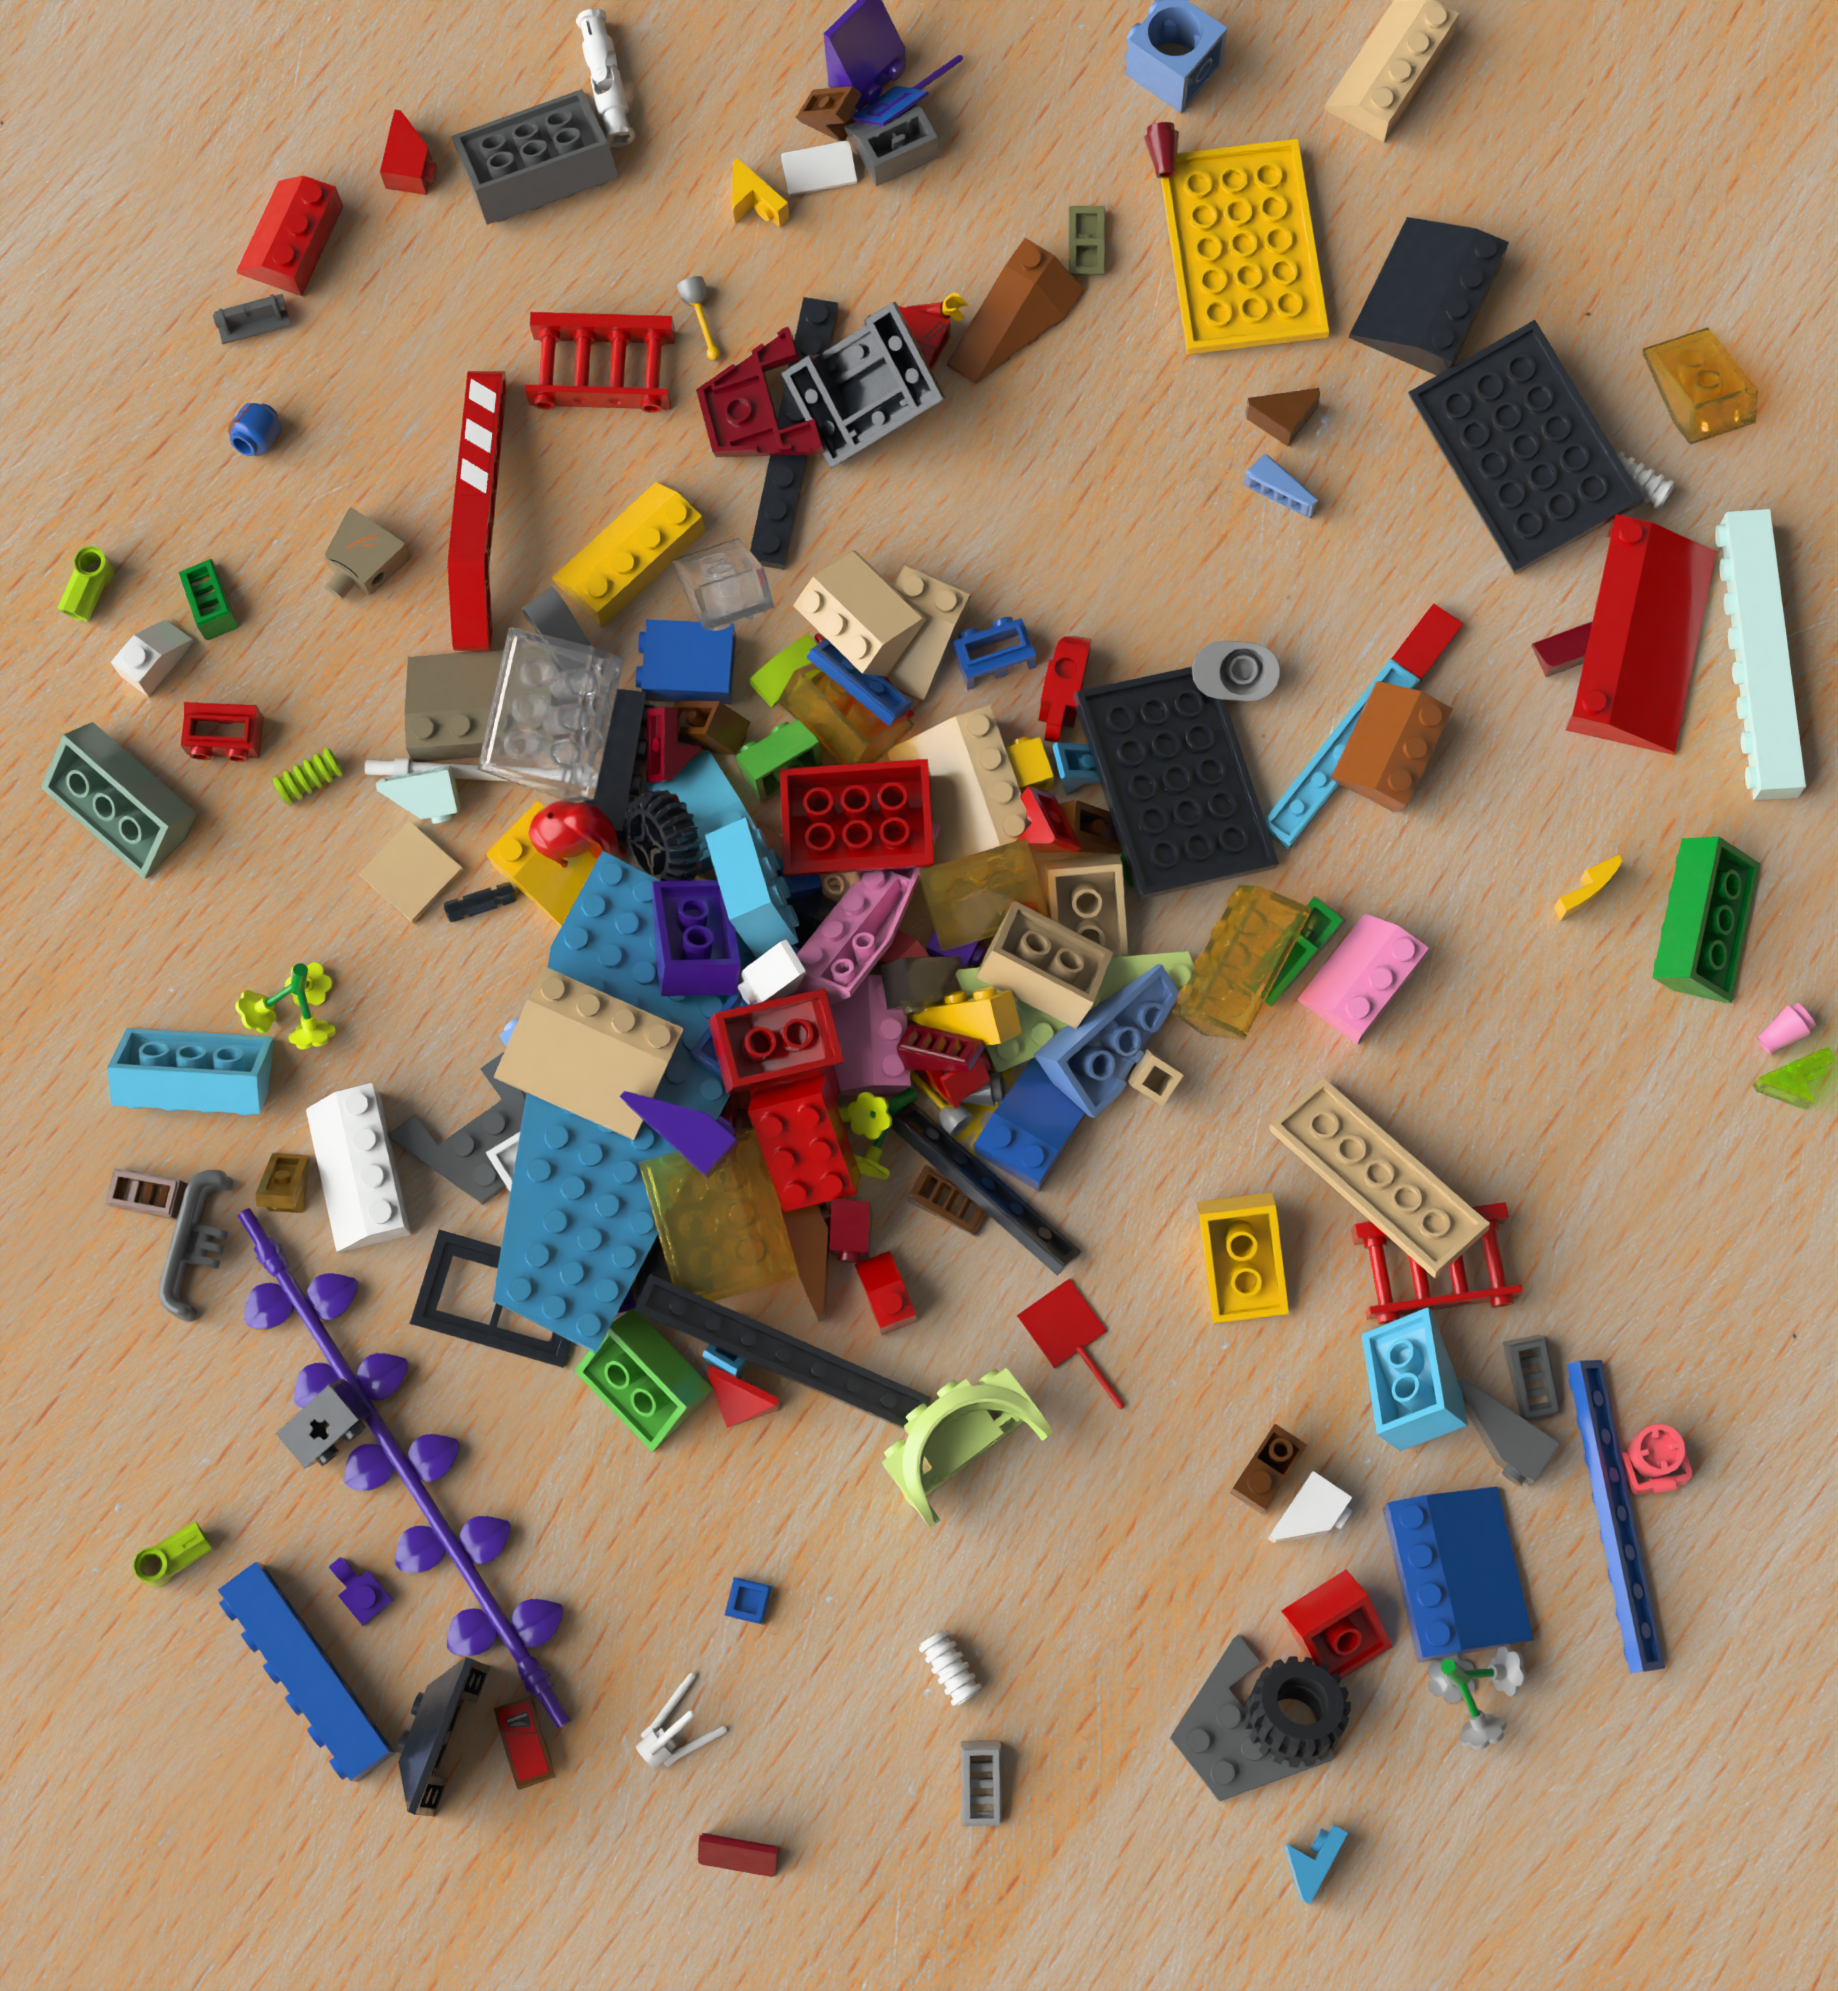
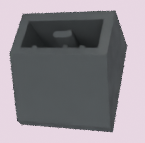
[845,104,939,186]

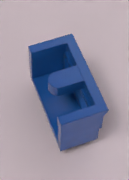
[953,617,1036,690]

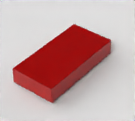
[1391,603,1463,683]

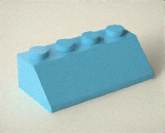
[107,1028,274,1115]

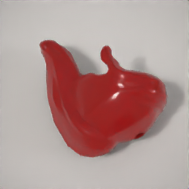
[528,800,627,868]

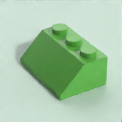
[574,1308,713,1452]

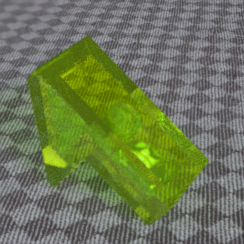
[1753,1047,1835,1110]

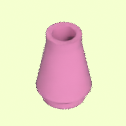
[1757,1002,1816,1055]

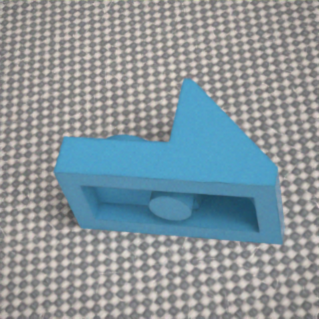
[1052,742,1101,794]
[1284,1825,1348,1904]

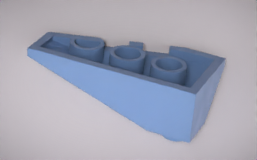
[1034,964,1180,1118]

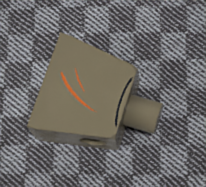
[324,507,411,600]

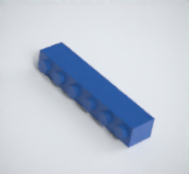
[218,1562,395,1782]

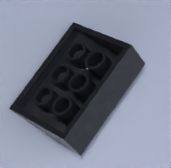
[1349,217,1509,376]

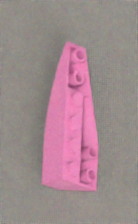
[794,822,941,1006]

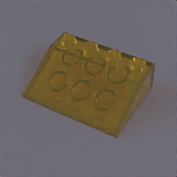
[639,1128,799,1301]

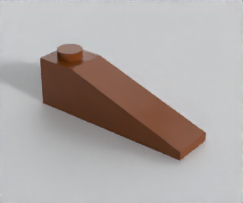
[947,238,1084,384]

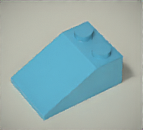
[644,750,756,875]
[1362,1307,1468,1451]

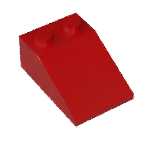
[708,988,844,1094]

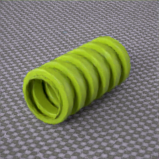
[272,747,343,806]

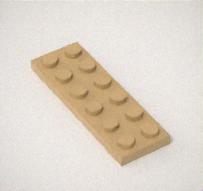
[1269,1077,1490,1278]

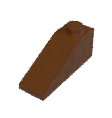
[771,1202,831,1322]

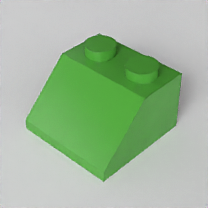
[735,719,823,803]

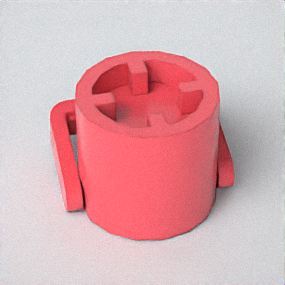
[1621,1424,1693,1495]

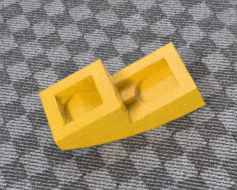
[1554,854,1623,920]

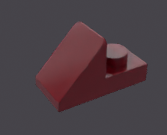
[646,707,702,783]

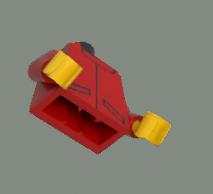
[863,293,968,371]

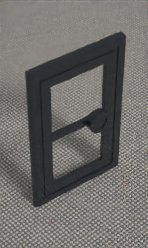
[410,1229,572,1368]

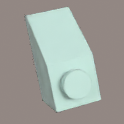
[376,765,461,823]

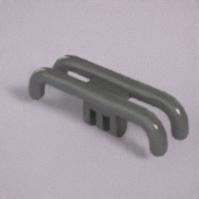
[158,1170,234,1322]

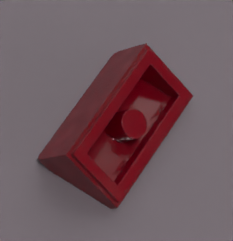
[1531,621,1592,677]
[698,1833,780,1877]

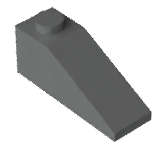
[1458,1377,1560,1486]

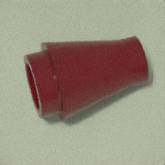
[1144,122,1179,178]

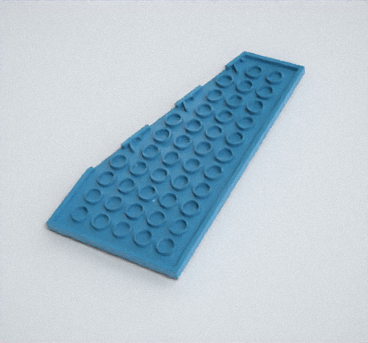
[493,851,756,1354]

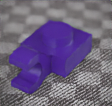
[329,1557,394,1626]

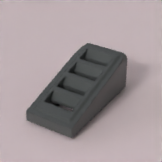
[1503,1335,1561,1420]

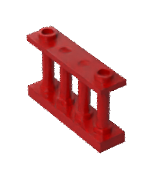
[525,312,675,413]
[1351,1202,1523,1324]

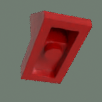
[1016,786,1081,853]

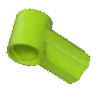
[57,546,115,622]
[133,1521,214,1587]

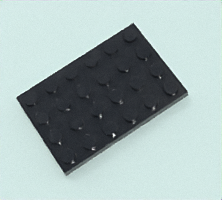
[1408,320,1643,575]
[1074,667,1279,900]

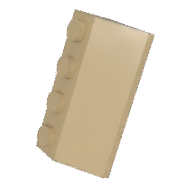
[1324,0,1459,143]

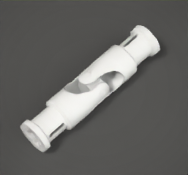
[576,9,636,147]

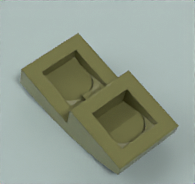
[1069,206,1105,275]

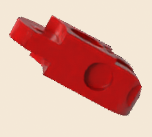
[1038,636,1092,743]

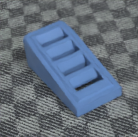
[1244,454,1318,518]

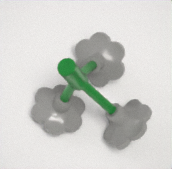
[1428,1646,1527,1750]

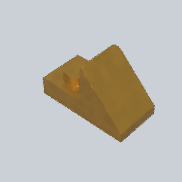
[255,1153,310,1213]

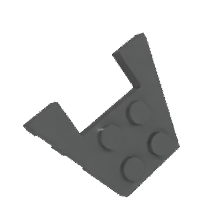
[388,1052,525,1205]
[1170,1634,1335,1802]

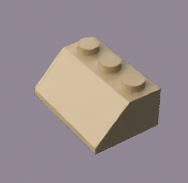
[793,551,926,677]
[976,901,1114,1029]

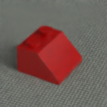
[1281,1569,1393,1680]

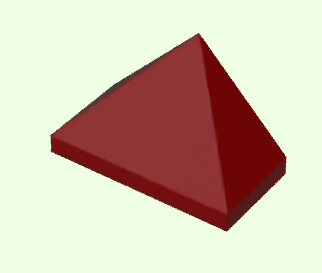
[707,1365,782,1428]

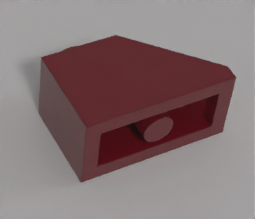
[830,1199,873,1263]

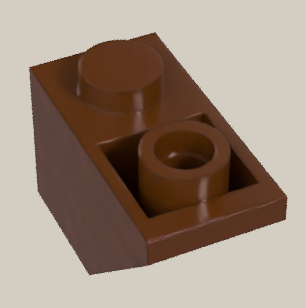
[1230,1424,1307,1514]

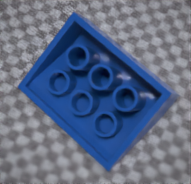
[1383,1486,1534,1663]

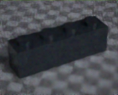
[583,687,654,842]

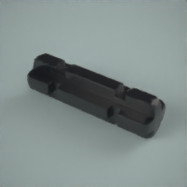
[444,882,517,922]

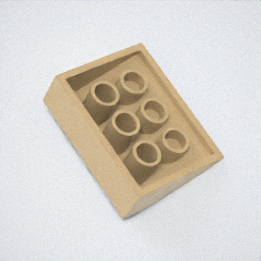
[886,705,1037,885]
[494,966,684,1140]

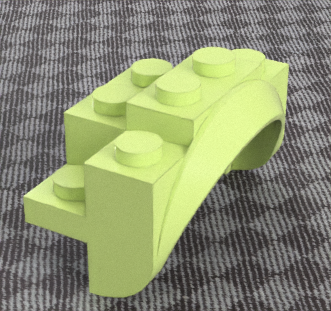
[882,1367,1053,1528]

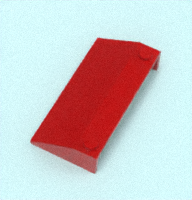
[1566,514,1717,755]

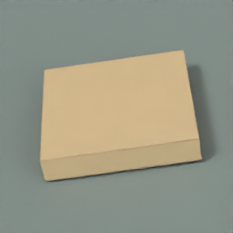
[358,821,464,924]

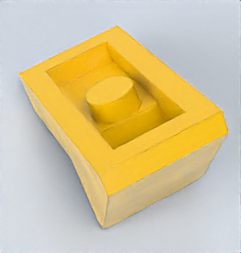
[732,158,790,228]

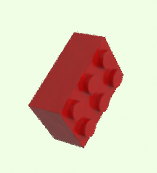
[748,1074,861,1212]

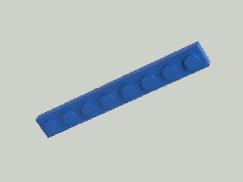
[1567,1360,1665,1674]

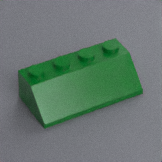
[1652,836,1760,1003]

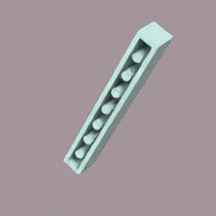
[1715,509,1806,801]

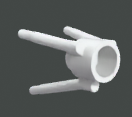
[635,1673,727,1770]

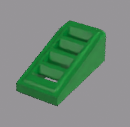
[178,559,238,640]

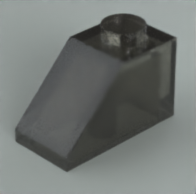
[880,956,961,1016]

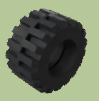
[1244,1656,1351,1768]

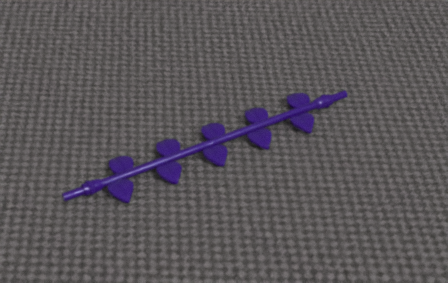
[238,1208,571,1729]

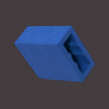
[636,619,736,704]

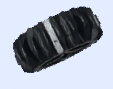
[623,790,703,881]

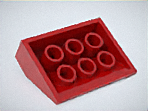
[780,759,934,877]

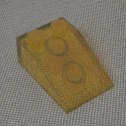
[1643,327,1758,445]

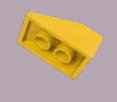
[486,801,598,927]
[1197,1192,1289,1324]

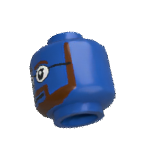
[228,403,282,456]

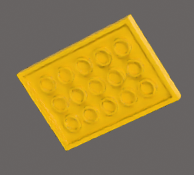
[1160,139,1329,355]

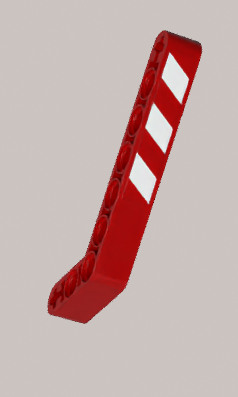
[447,371,507,651]

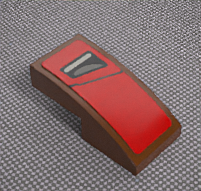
[494,1696,556,1790]

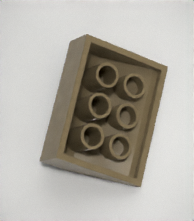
[405,646,558,762]

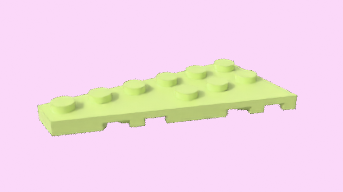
[953,951,1203,1072]

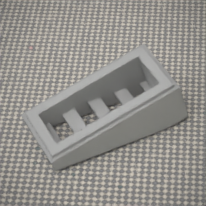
[961,1740,1002,1826]

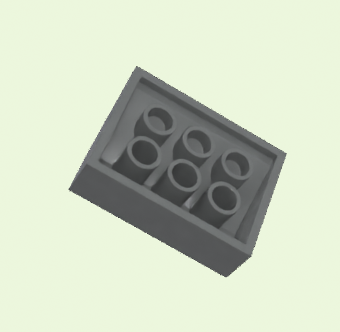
[452,89,619,225]

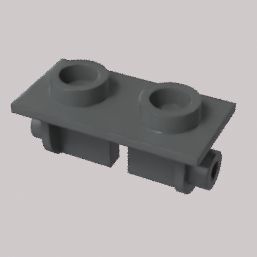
[213,294,291,344]

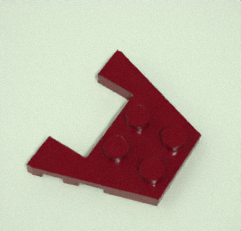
[696,326,825,457]

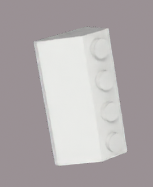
[306,1083,411,1253]

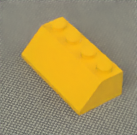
[552,482,706,628]

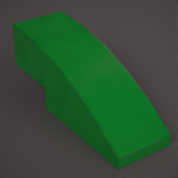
[1242,896,1346,1007]

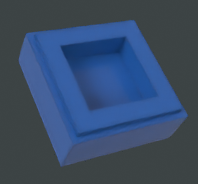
[724,1577,772,1625]

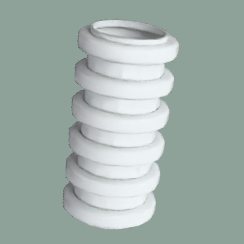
[1617,451,1674,509]
[919,1630,983,1706]

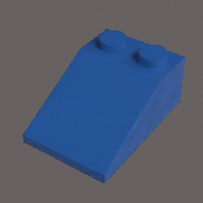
[974,1058,1086,1192]

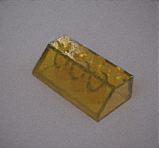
[1172,885,1312,1040]

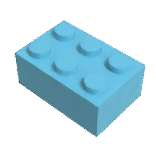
[705,817,799,959]

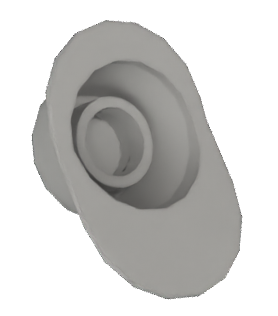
[1192,641,1280,701]

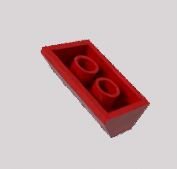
[237,175,343,296]

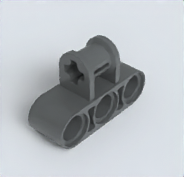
[521,587,603,687]

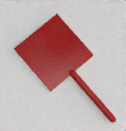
[1017,1279,1125,1409]

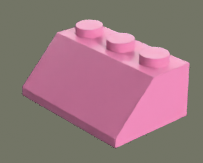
[1298,914,1429,1045]
[830,975,910,1096]

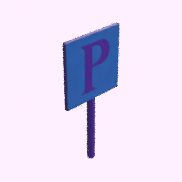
[852,55,963,126]

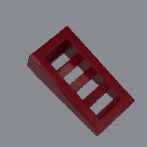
[897,1025,985,1071]

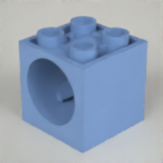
[1125,0,1227,113]

